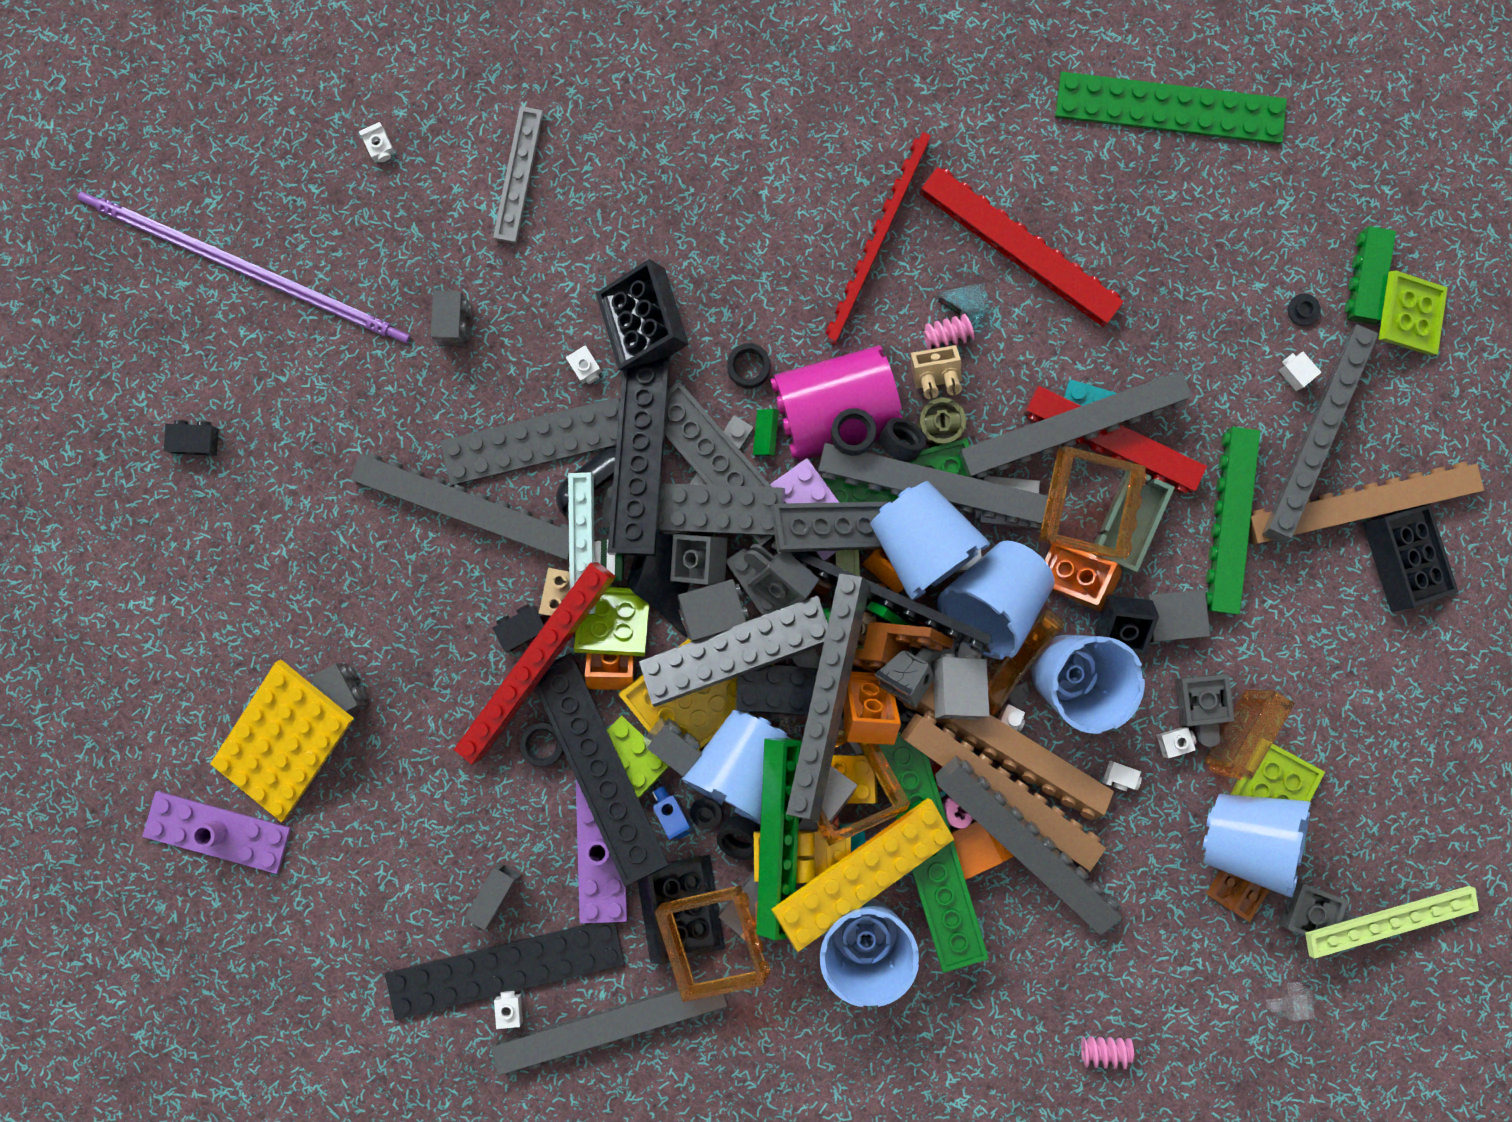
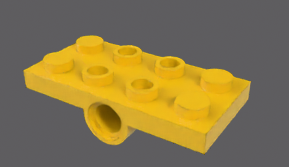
[831,755,878,804]
[754,830,851,883]

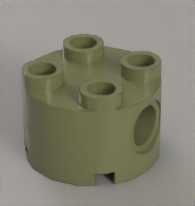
[917,397,966,447]

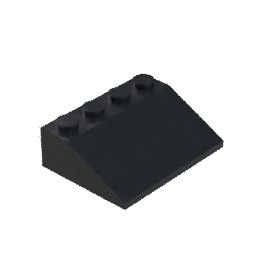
[596,259,689,371]
[1363,504,1459,612]
[637,855,725,965]

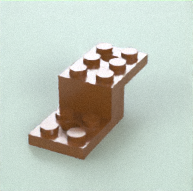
[821,622,954,673]

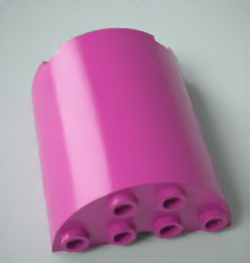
[770,345,902,462]

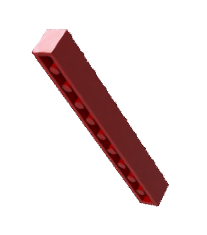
[920,167,1124,328]
[453,562,616,764]

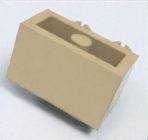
[911,345,962,399]
[539,568,570,616]

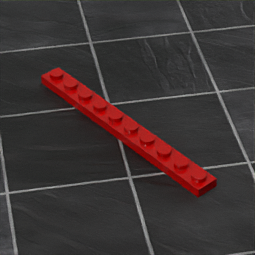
[825,132,931,345]

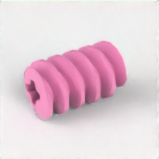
[924,314,975,350]
[941,795,974,829]
[1081,1036,1134,1069]

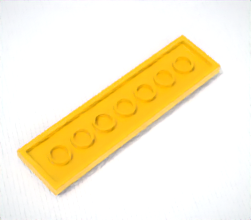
[771,798,954,952]

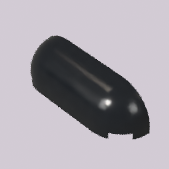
[556,447,616,515]

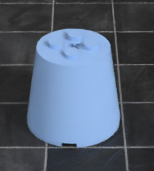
[870,481,990,600]
[937,541,1055,660]
[1031,635,1145,734]
[681,710,790,825]
[1203,794,1311,898]
[820,898,919,1007]

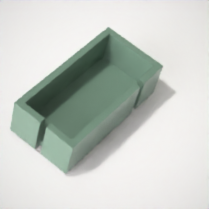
[1090,468,1175,574]

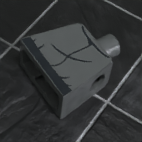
[875,648,934,708]

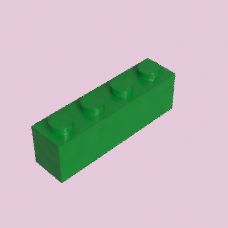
[1344,226,1396,325]

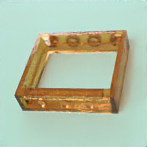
[1039,446,1147,560]
[1204,690,1295,781]
[817,729,910,846]
[655,885,770,1002]

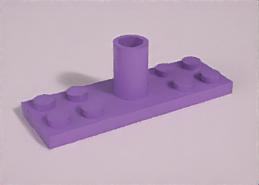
[576,781,628,923]
[142,791,292,874]

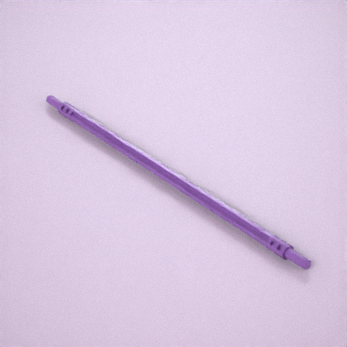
[78,192,411,344]

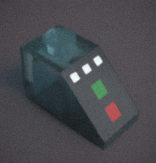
[937,283,990,321]

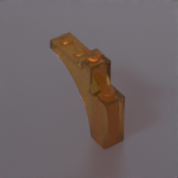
[987,608,1065,716]

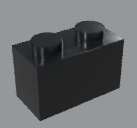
[163,420,219,456]
[492,604,546,653]

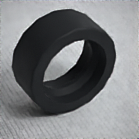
[727,343,770,389]
[831,408,876,456]
[879,418,926,462]
[519,722,564,767]
[716,816,761,860]

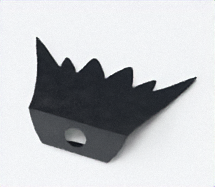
[627,532,715,637]

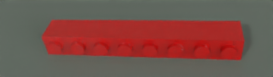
[1024,386,1207,495]

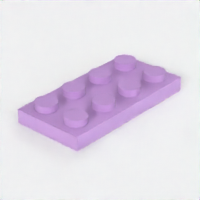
[770,458,838,561]

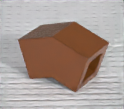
[809,577,831,604]

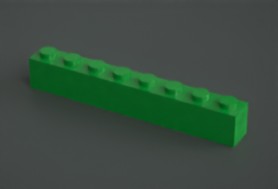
[1205,427,1260,615]
[756,738,802,940]

